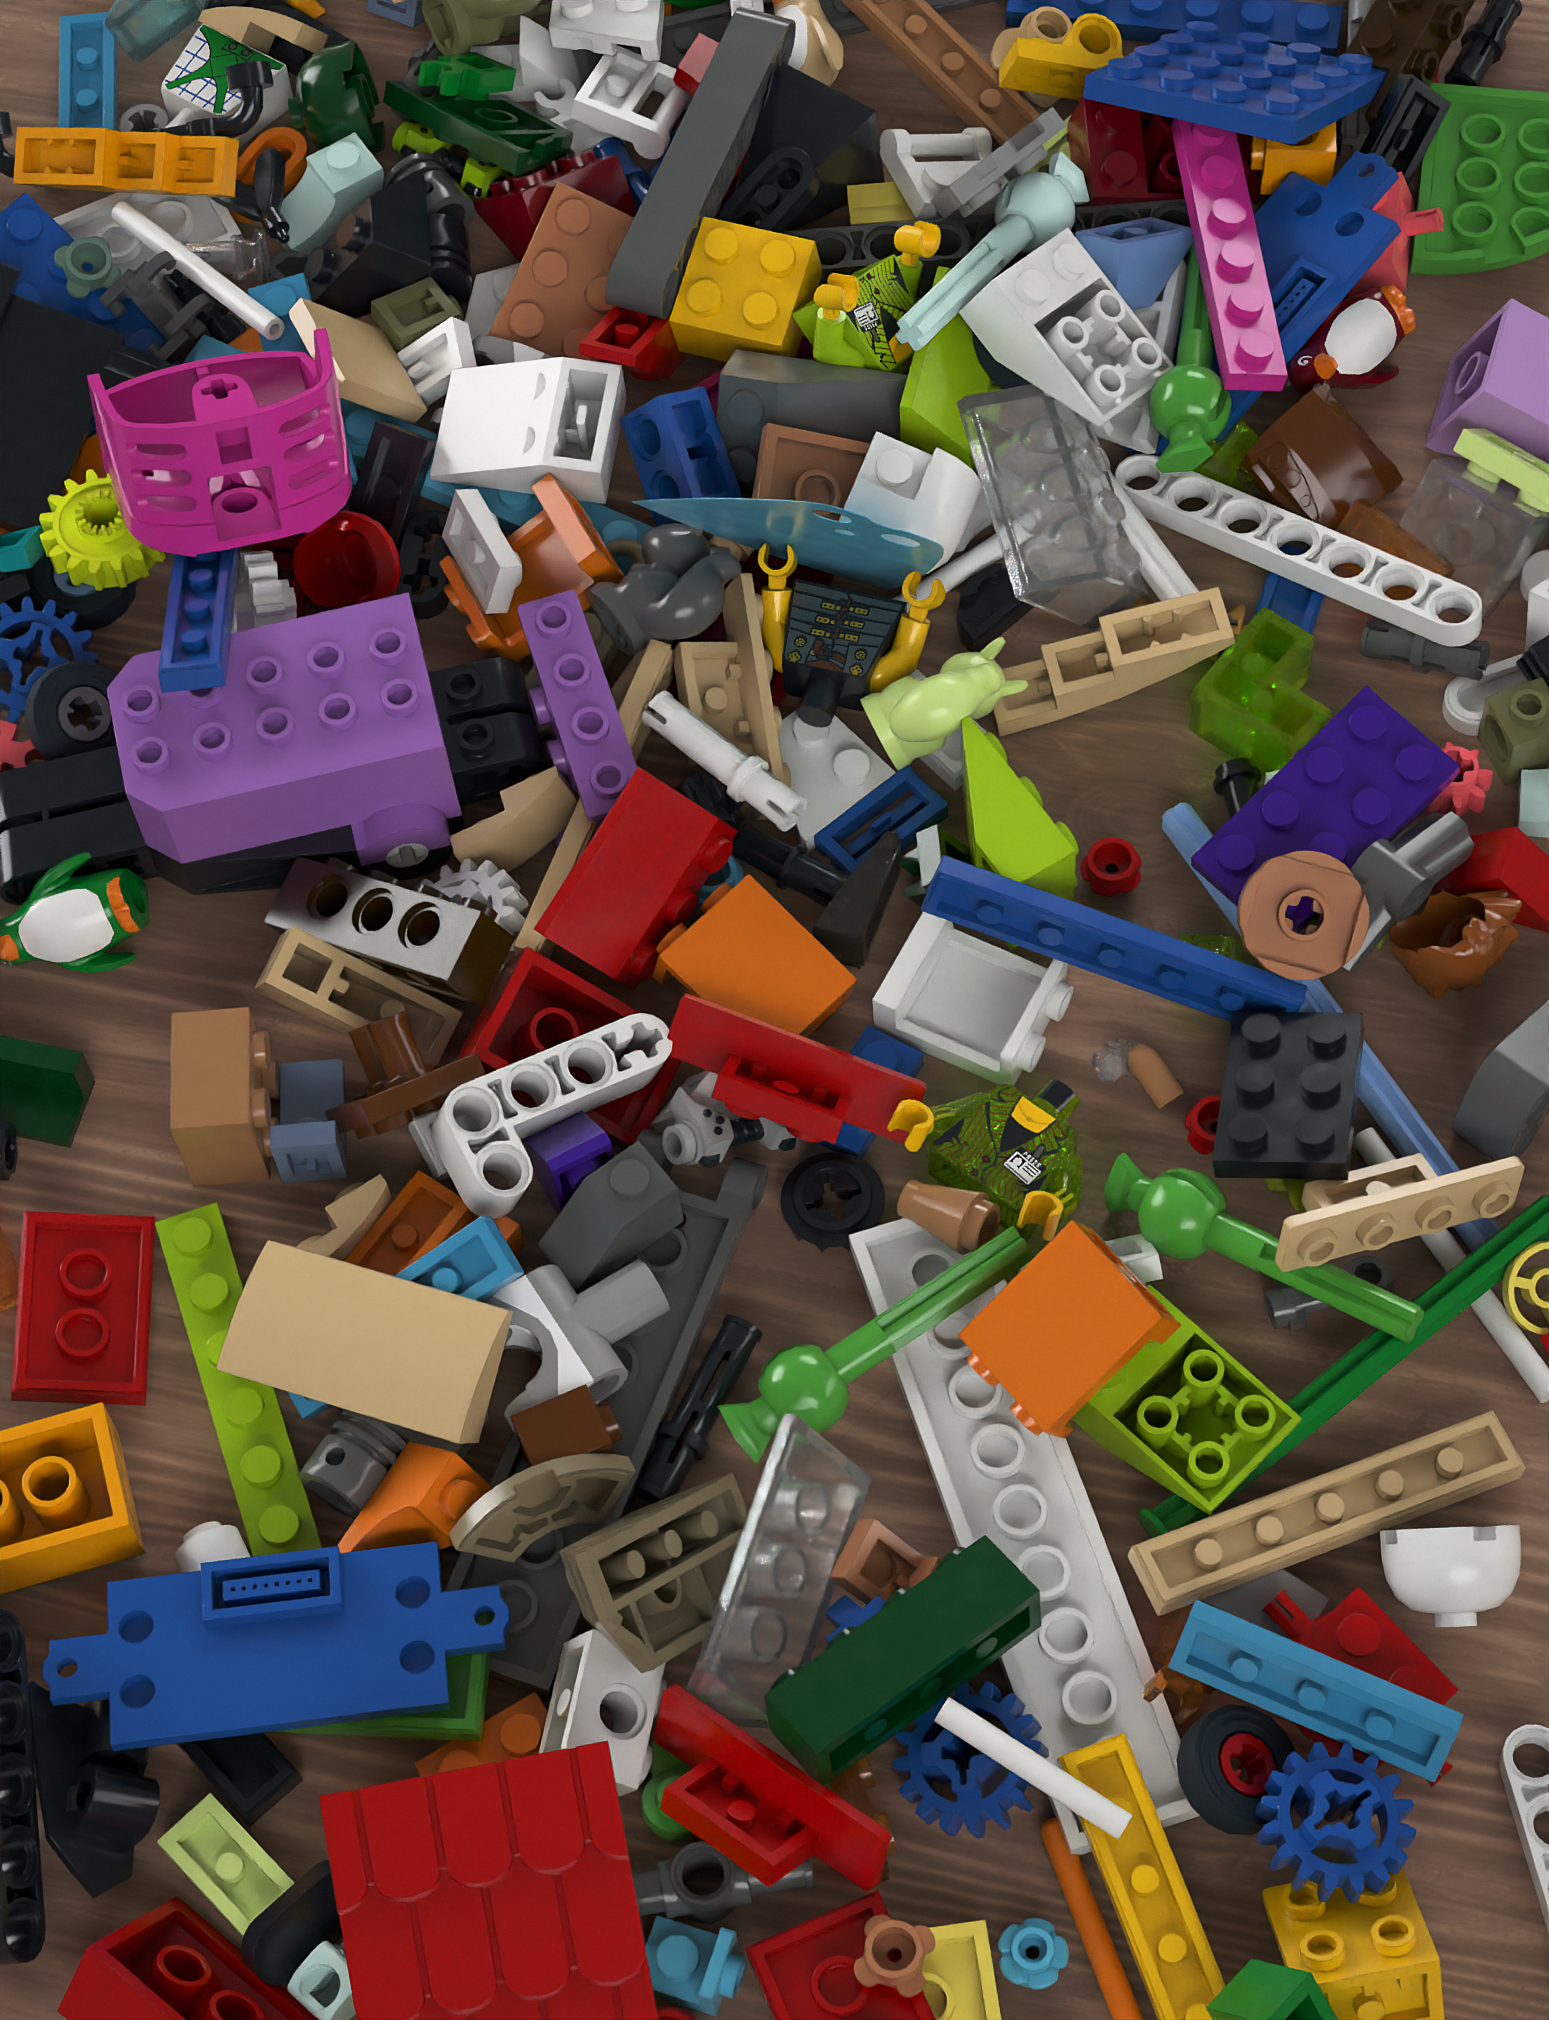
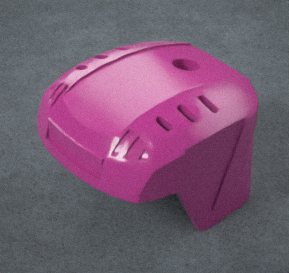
[87,328,352,557]

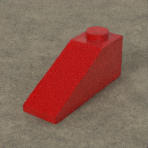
[579,306,686,381]

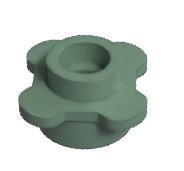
[54,236,122,299]

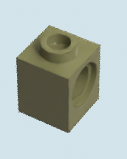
[1477,677,1549,786]

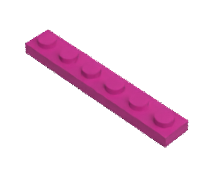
[1171,119,1288,392]

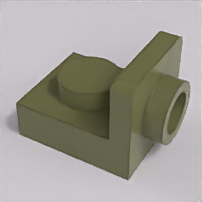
[371,276,464,352]

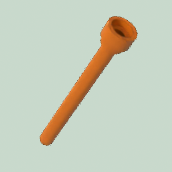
[1040,1817,1144,2020]

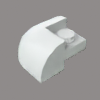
[835,431,981,574]

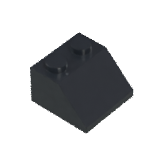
[305,172,432,319]

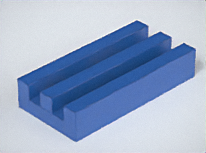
[814,766,949,888]

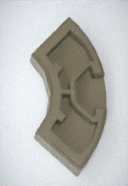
[449,1453,636,1563]

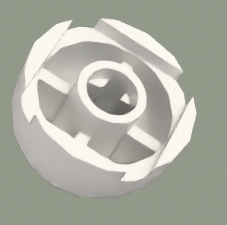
[1380,1525,1522,1627]

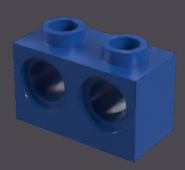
[619,386,743,527]

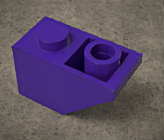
[524,1111,614,1215]

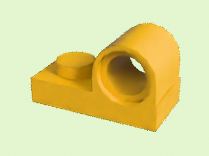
[999,13,1124,100]

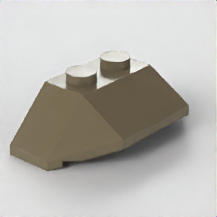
[559,1472,757,1673]

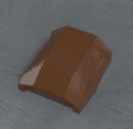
[1241,383,1404,548]

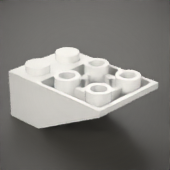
[958,227,1175,427]
[430,357,626,504]

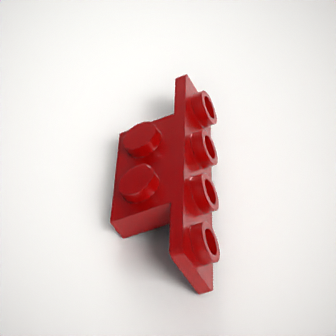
[667,993,927,1144]
[654,1684,891,1891]

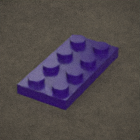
[1191,686,1460,934]

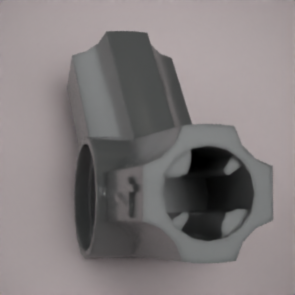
[1342,811,1475,973]

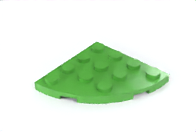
[1410,83,1549,275]

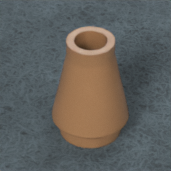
[897,1179,1001,1255]

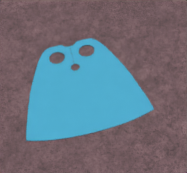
[632,498,944,590]

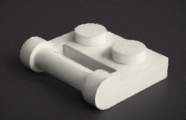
[570,45,692,160]
[879,127,1009,220]

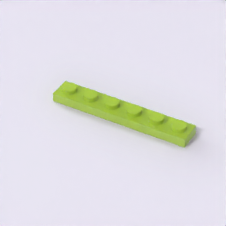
[155,1202,324,1557]

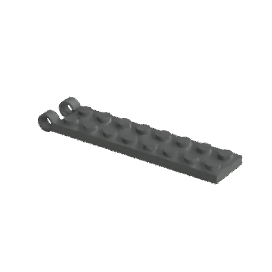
[444,1128,768,1699]

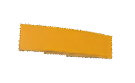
[13,127,239,198]

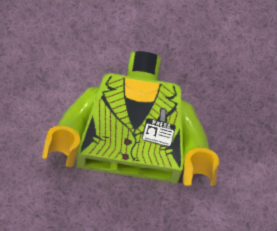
[792,221,941,375]

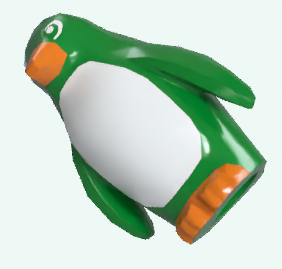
[0,852,150,973]

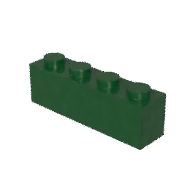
[764,1535,1041,1786]

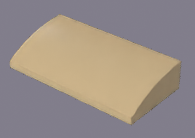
[216,1240,513,1444]

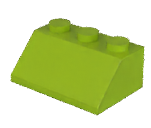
[900,266,1004,472]

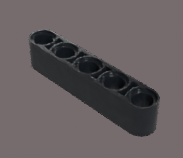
[0,1609,46,1965]

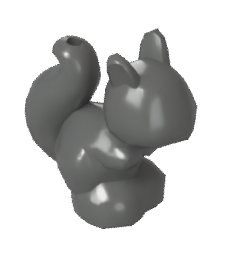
[587,523,742,656]

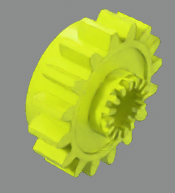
[39,469,166,591]

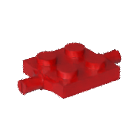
[1262,1586,1459,1788]

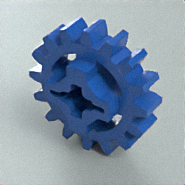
[0,597,99,725]
[892,1681,1049,1839]
[1255,1742,1416,1903]

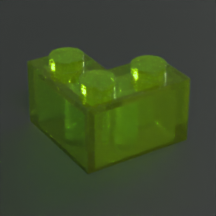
[1189,606,1331,777]

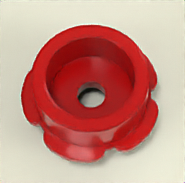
[1080,837,1142,897]
[1184,1095,1221,1155]

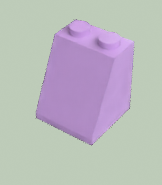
[1424,298,1549,464]

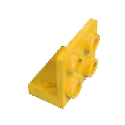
[1262,1867,1445,2020]

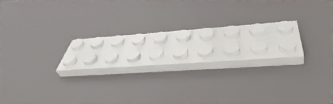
[849,1218,1200,1856]

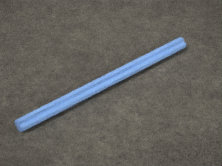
[1162,802,1502,1252]

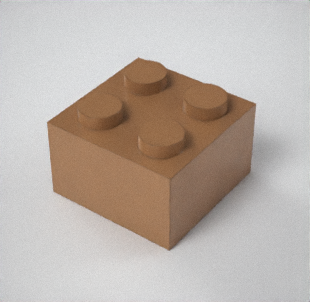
[170,1007,280,1187]

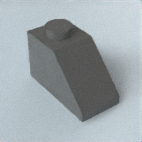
[538,1141,684,1295]

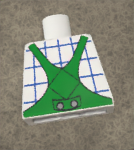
[161,23,293,149]

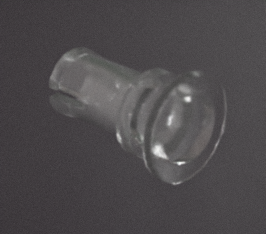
[181,228,270,285]

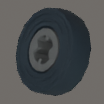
[25,660,117,761]

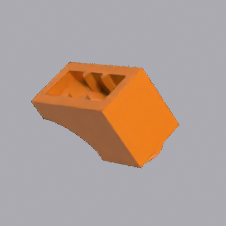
[337,1441,493,1553]

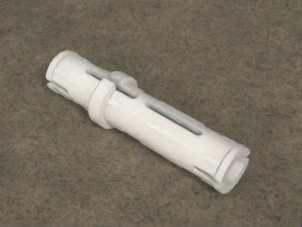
[642,691,808,832]

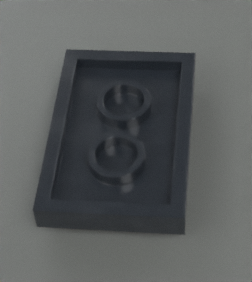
[1212,1012,1365,1180]

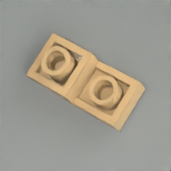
[449,766,580,873]
[296,1174,393,1261]

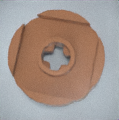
[1237,851,1370,980]

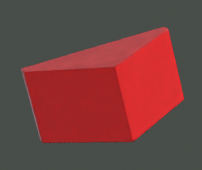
[1430,826,1549,933]

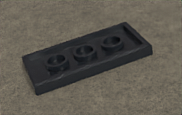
[0,295,125,532]

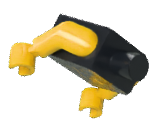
[758,543,946,728]

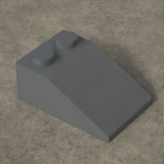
[716,349,908,492]

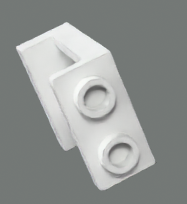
[872,911,1074,1090]

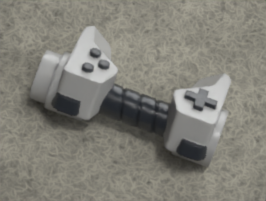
[662,1086,799,1168]

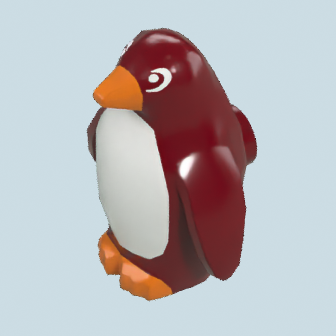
[1286,285,1416,394]

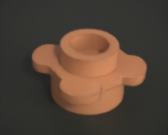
[854,1915,935,1997]

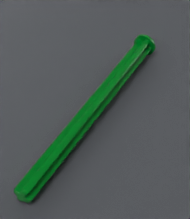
[1137,1195,1549,1539]

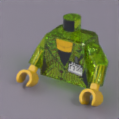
[887,1079,1084,1242]

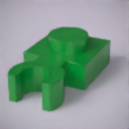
[417,52,516,101]

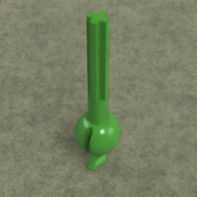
[1148,243,1232,473]
[1104,1152,1425,1343]
[717,1225,1034,1464]

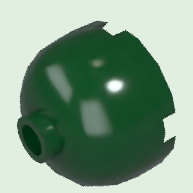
[288,40,386,154]

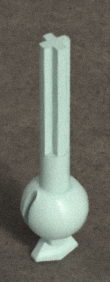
[895,151,1090,351]

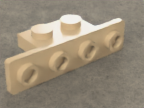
[673,573,791,820]
[1275,1153,1525,1272]

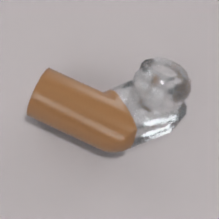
[1091,1038,1185,1110]

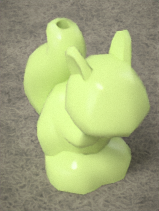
[860,637,1029,771]

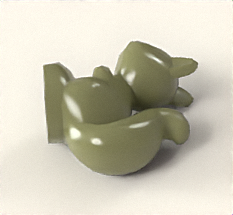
[422,0,552,55]

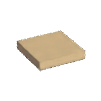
[288,298,427,424]

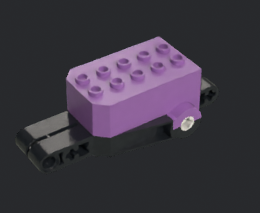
[0,592,547,906]

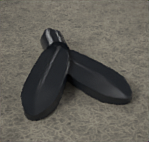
[210,148,290,244]

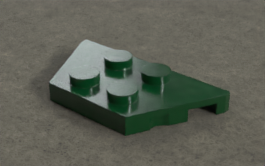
[383,80,574,175]

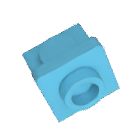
[646,1915,746,2017]

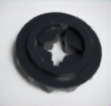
[780,1152,885,1252]

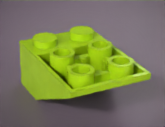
[961,715,1079,951]
[1071,1284,1302,1515]

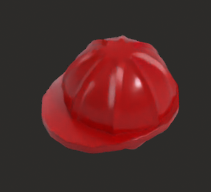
[292,510,401,608]

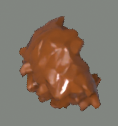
[1389,889,1522,999]

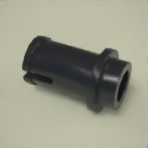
[1213,758,1262,819]

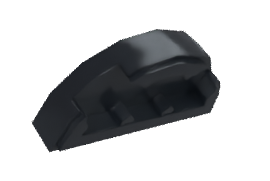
[956,563,1059,652]

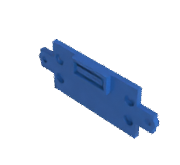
[1122,151,1401,457]
[43,1541,511,1751]

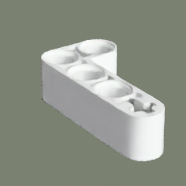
[431,1013,673,1219]

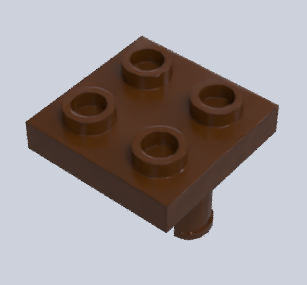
[324,1011,486,1140]

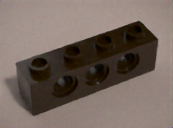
[264,856,515,1006]

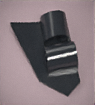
[28,1681,160,1899]

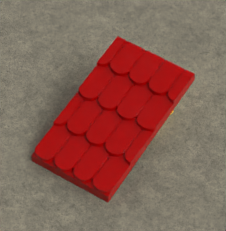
[319,1740,659,2020]

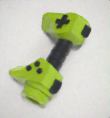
[392,120,514,201]

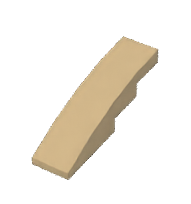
[993,587,1235,737]

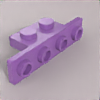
[517,590,637,822]

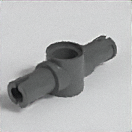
[633,1841,815,1924]

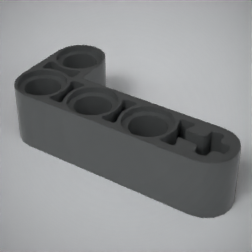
[1451,1000,1549,1162]

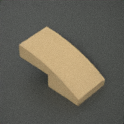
[198,6,329,54]

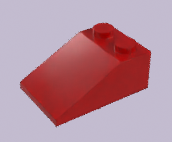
[457,947,682,1149]

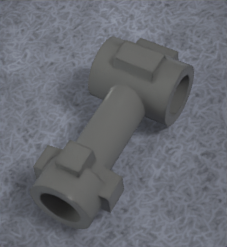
[1264,1256,1394,1332]

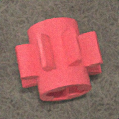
[1425,742,1493,817]

